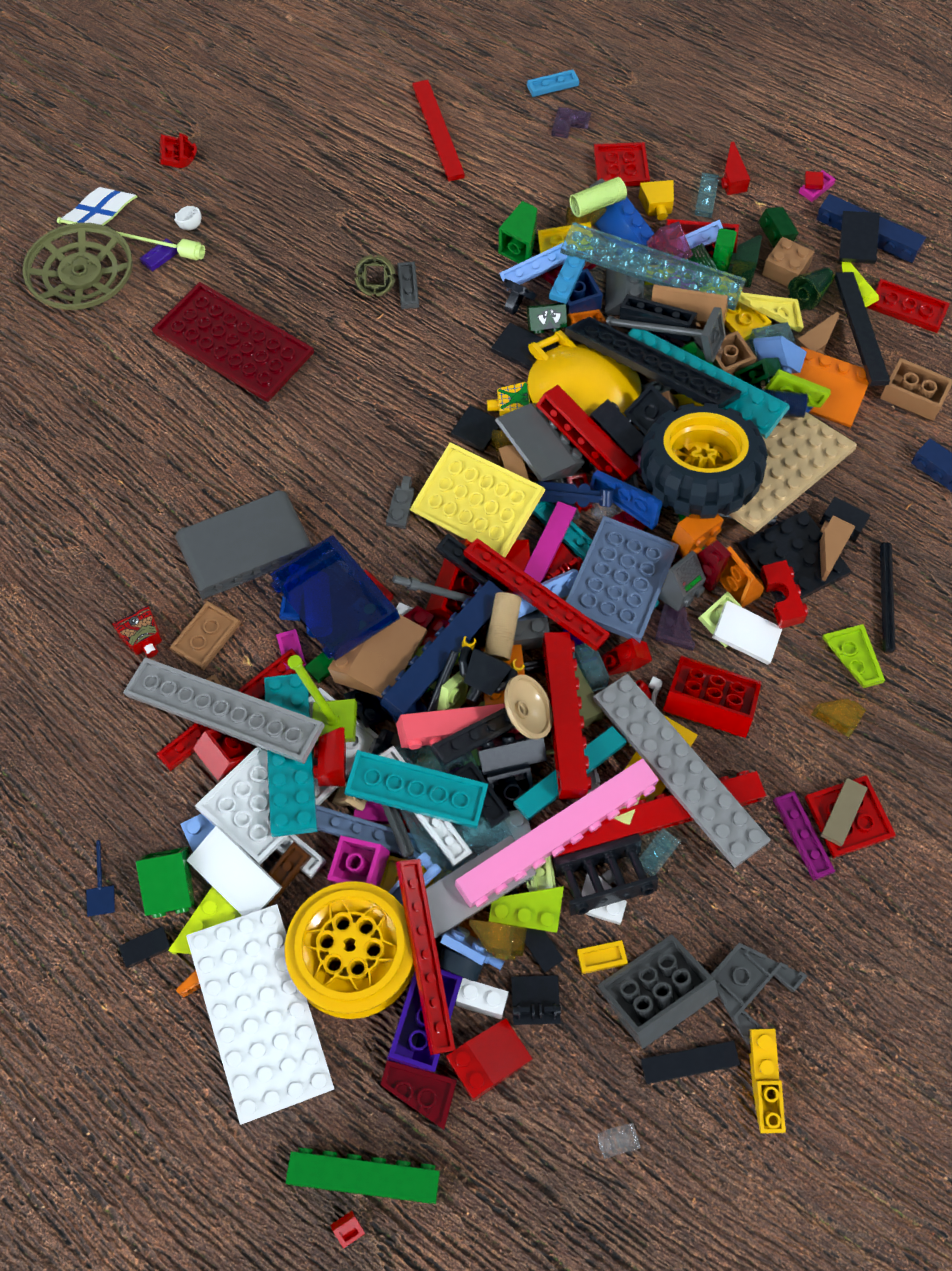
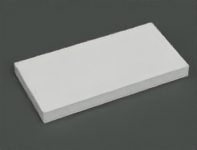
[186,826,282,916]

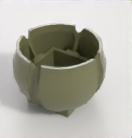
[354,254,395,297]

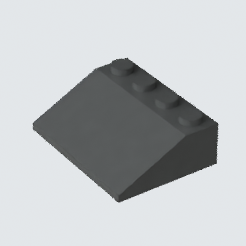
[495,403,585,481]
[597,934,719,1049]

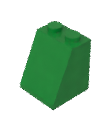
[498,201,537,264]
[135,847,194,918]

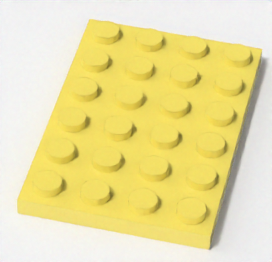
[410,443,545,558]

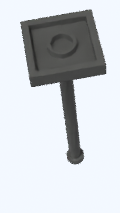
[606,307,726,363]

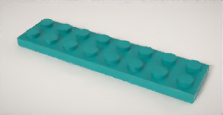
[264,674,318,837]

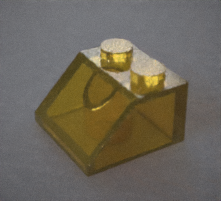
[469,919,527,960]

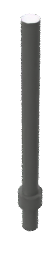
[392,575,474,602]

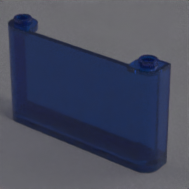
[270,535,400,661]

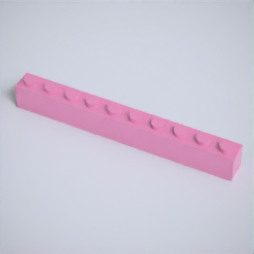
[455,758,659,908]

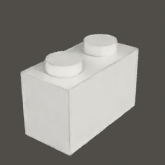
[456,978,508,1020]

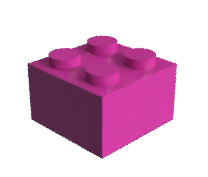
[327,836,390,887]

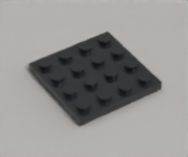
[738,510,852,602]

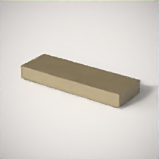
[820,778,868,846]

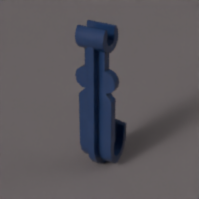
[535,481,613,507]

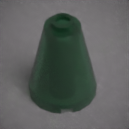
[787,267,835,311]

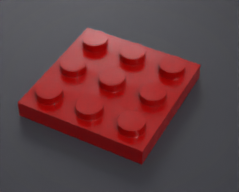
[593,142,650,186]
[805,775,896,859]

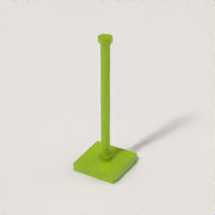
[288,655,357,745]

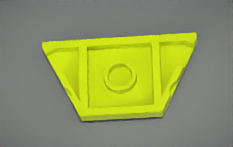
[168,886,242,955]

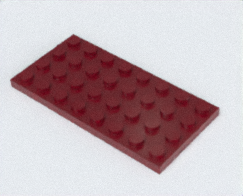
[152,282,314,402]

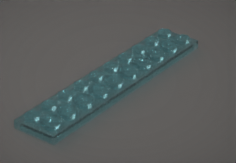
[560,222,746,311]

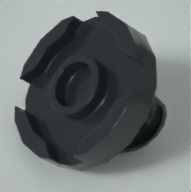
[502,278,537,315]

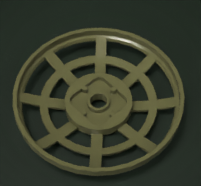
[23,223,133,310]

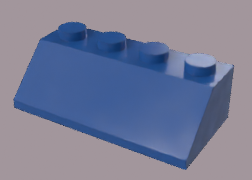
[591,197,659,261]

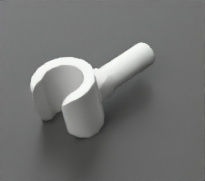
[648,677,662,705]

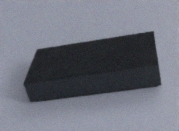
[119,926,171,968]

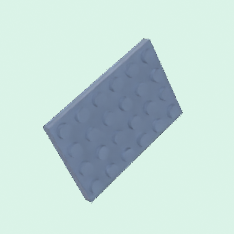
[566,516,679,643]

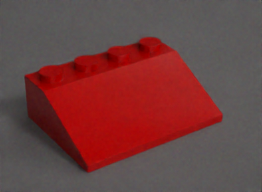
[663,656,762,738]

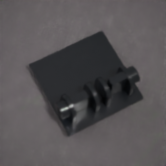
[343,689,392,731]
[511,975,561,1025]

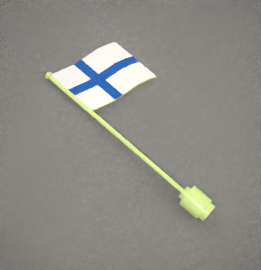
[57,187,205,260]

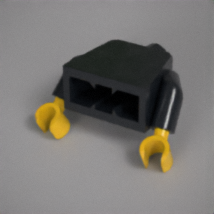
[458,636,525,703]

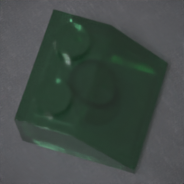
[727,235,762,288]

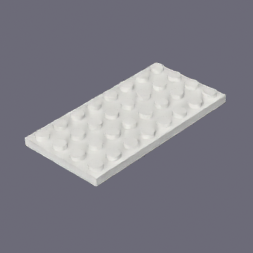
[195,688,379,865]
[186,904,334,1125]

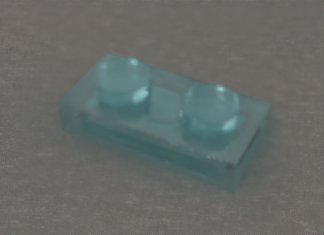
[639,828,681,876]

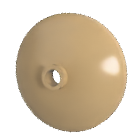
[504,674,553,740]

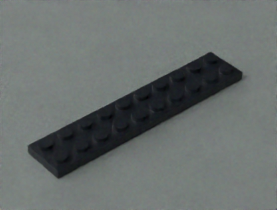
[565,317,741,409]

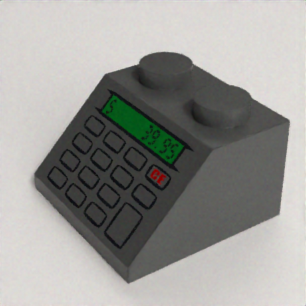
[658,551,706,612]

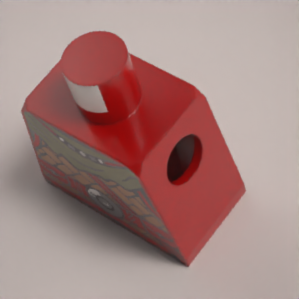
[112,605,162,658]

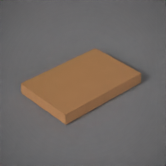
[169,601,241,671]

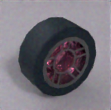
[438,947,484,982]

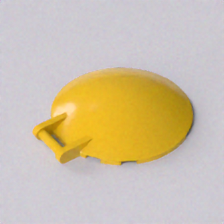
[527,330,641,416]

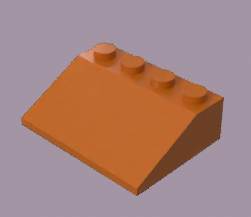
[793,347,869,428]

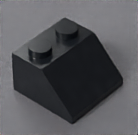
[484,765,534,812]

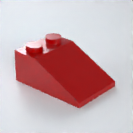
[446,1018,533,1102]

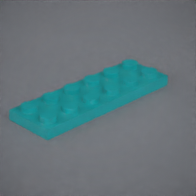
[345,750,488,829]

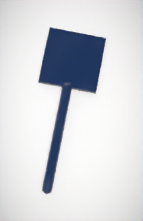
[86,840,115,917]

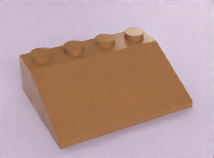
[328,602,428,697]

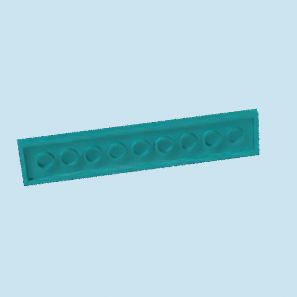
[627,328,790,439]

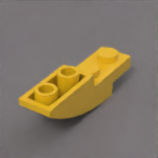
[749,1028,786,1133]

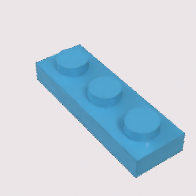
[527,69,579,97]
[549,254,586,304]

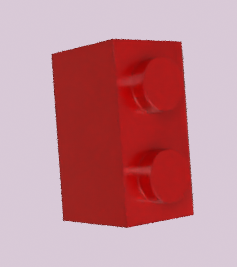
[313,727,346,786]
[193,729,255,780]

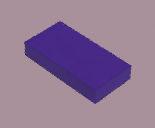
[140,238,178,272]

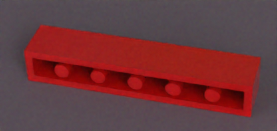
[536,385,639,483]

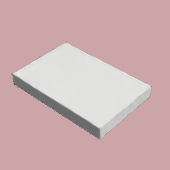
[712,601,783,665]

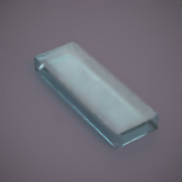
[694,172,719,218]

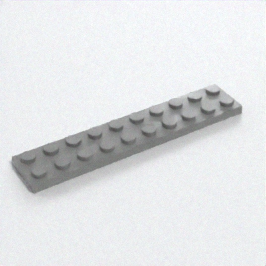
[123,657,325,764]
[593,674,771,868]

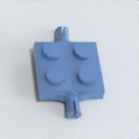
[440,926,505,970]

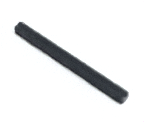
[880,542,896,653]

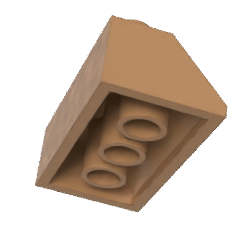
[651,284,728,329]

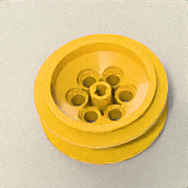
[285,881,415,1019]

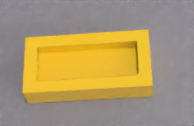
[577,940,628,974]

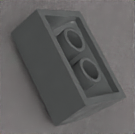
[605,258,644,315]
[485,609,551,650]

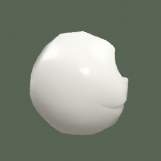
[174,206,202,231]

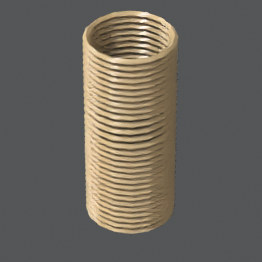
[484,592,522,661]

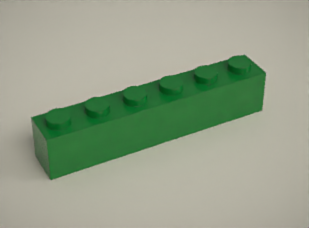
[285,1148,440,1204]

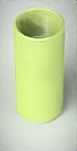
[570,177,627,218]

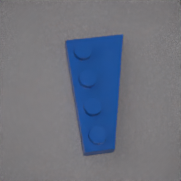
[590,470,663,530]

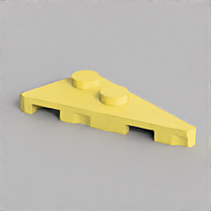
[736,292,804,332]

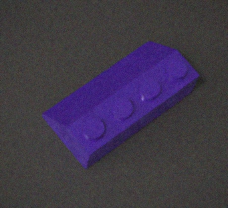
[386,969,463,1072]

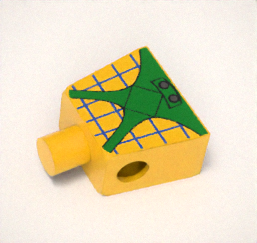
[487,382,530,417]

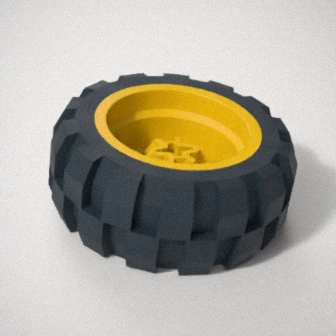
[640,403,768,519]

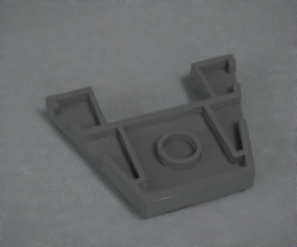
[711,943,807,1045]

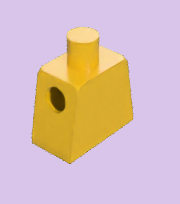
[638,180,674,220]

